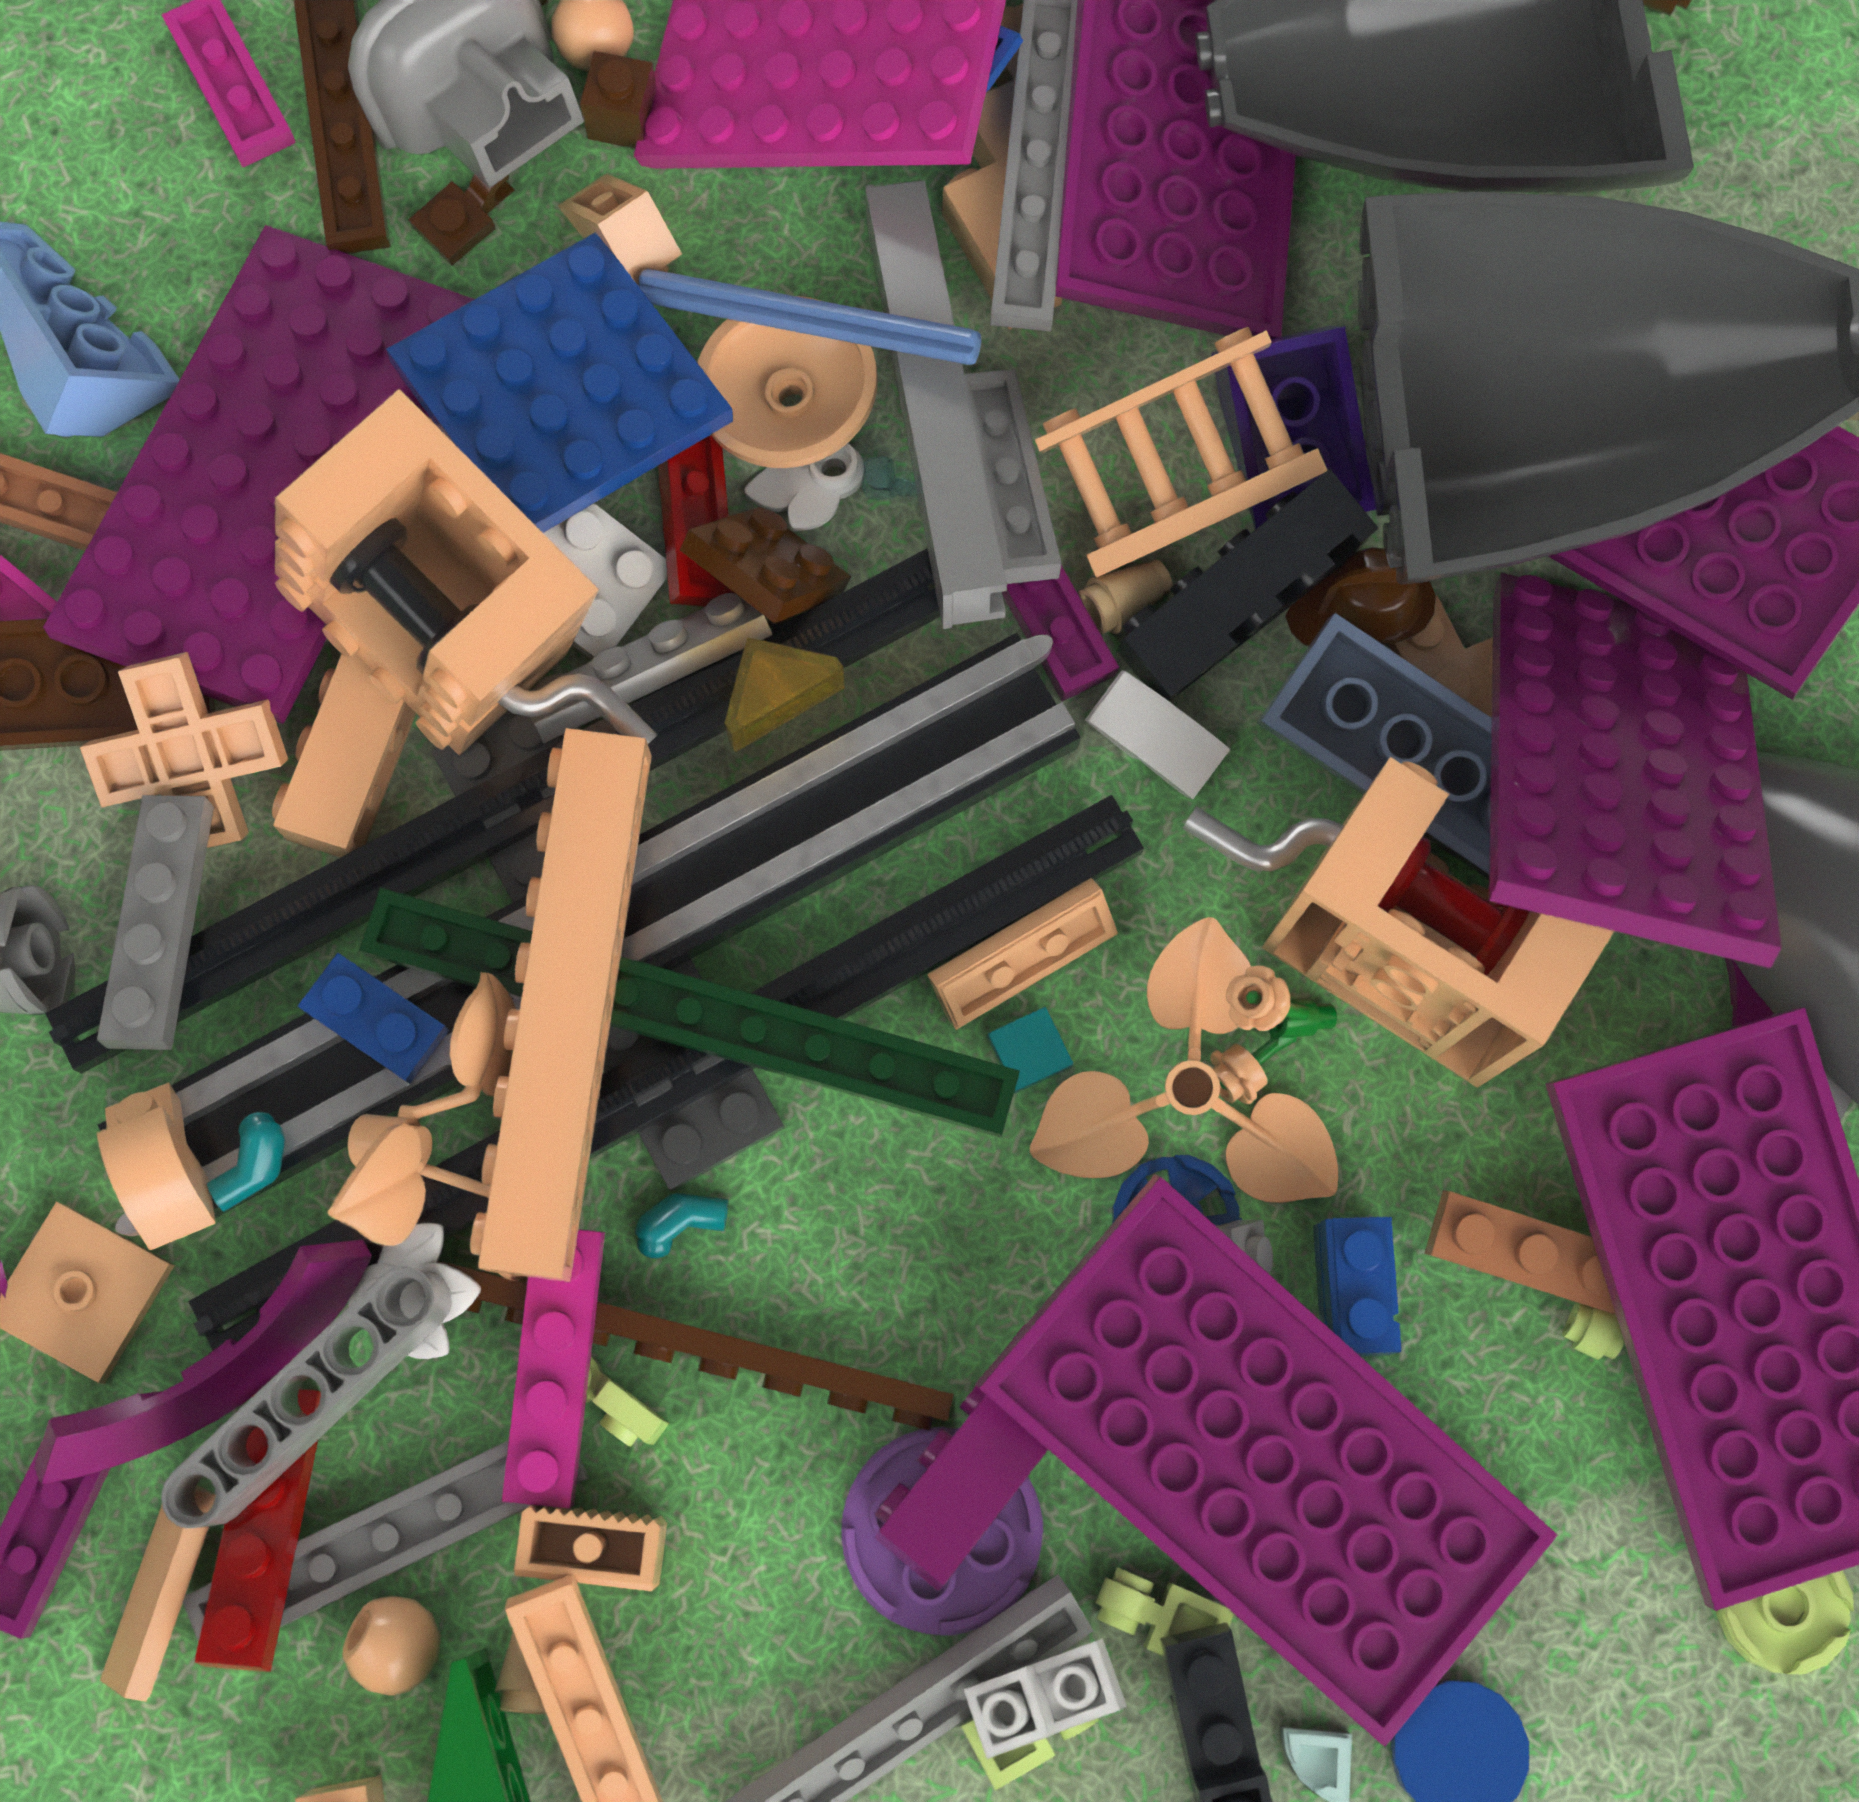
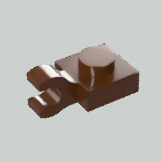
[408,174,515,266]

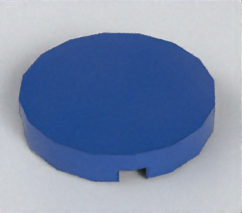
[1391,1680,1529,1802]

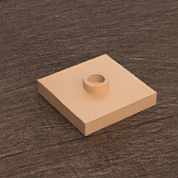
[0,1202,175,1384]

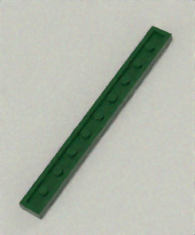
[359,888,1020,1138]

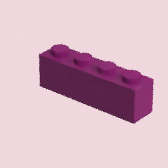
[874,1324,1048,1591]

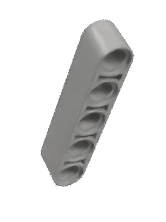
[161,1266,452,1529]

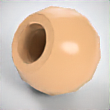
[552,0,634,72]
[342,1595,441,1696]

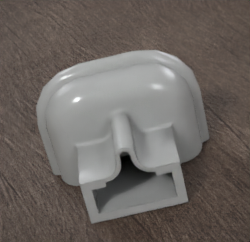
[348,0,585,188]

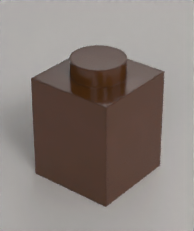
[580,51,657,149]

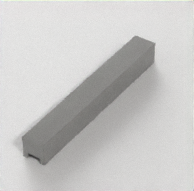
[865,180,1007,629]

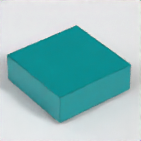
[987,1006,1074,1094]

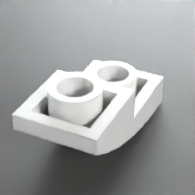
[1085,670,1230,799]
[964,1639,1127,1759]

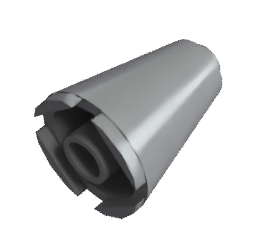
[0,885,75,1015]

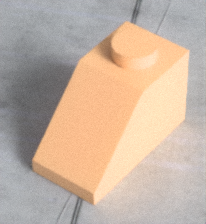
[558,173,682,285]

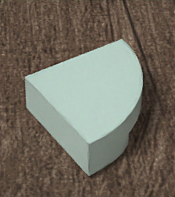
[1281,1727,1352,1802]

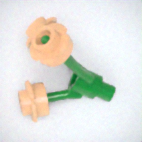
[1210,965,1337,1105]

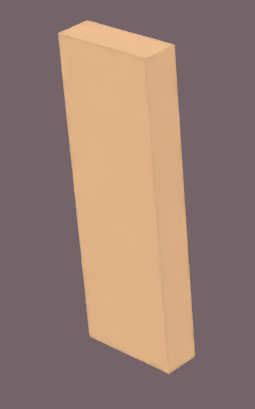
[927,878,1118,1030]
[100,1485,215,1702]

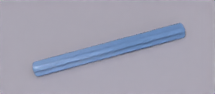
[638,269,981,365]

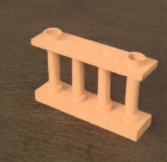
[1035,327,1328,578]

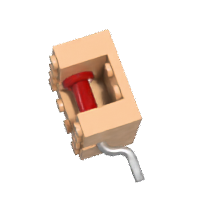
[1183,757,1614,1088]

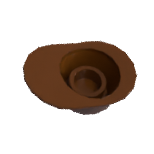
[1285,547,1436,647]

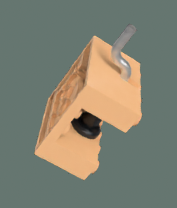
[275,389,658,756]

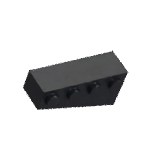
[1116,469,1378,702]

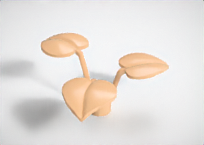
[1030,917,1338,1203]
[327,972,528,1283]

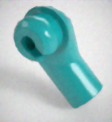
[206,1112,285,1212]
[635,1193,729,1259]

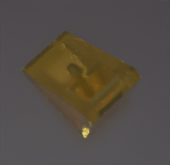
[725,637,845,752]

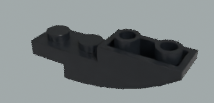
[1160,1622,1272,1802]

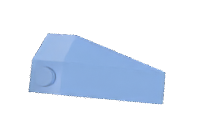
[0,221,179,437]

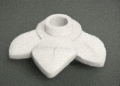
[744,443,865,531]
[348,1223,481,1359]

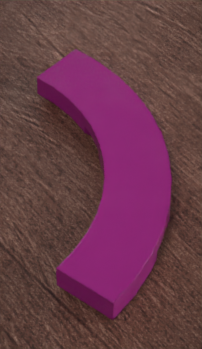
[34,1239,372,1485]

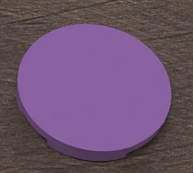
[841,1427,1043,1636]

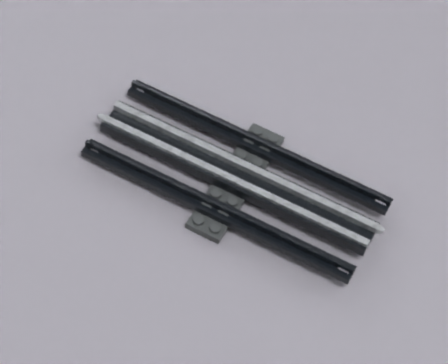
[45,548,1144,1351]

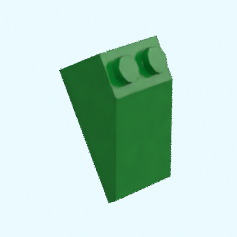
[427,1648,531,1802]

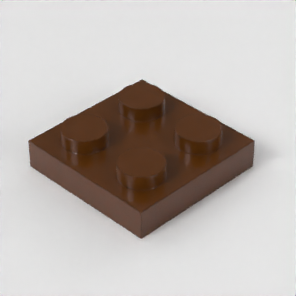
[680,506,852,623]

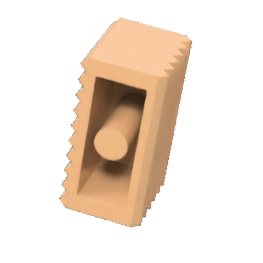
[514,1505,667,1591]

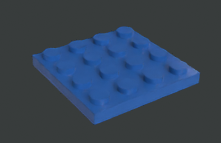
[386,232,733,533]

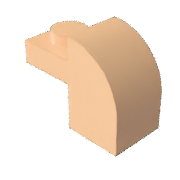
[97,1082,216,1251]

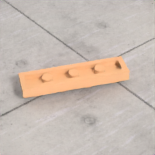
[505,1574,663,1802]

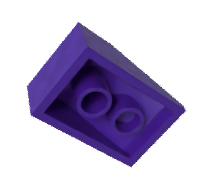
[1211,326,1376,530]

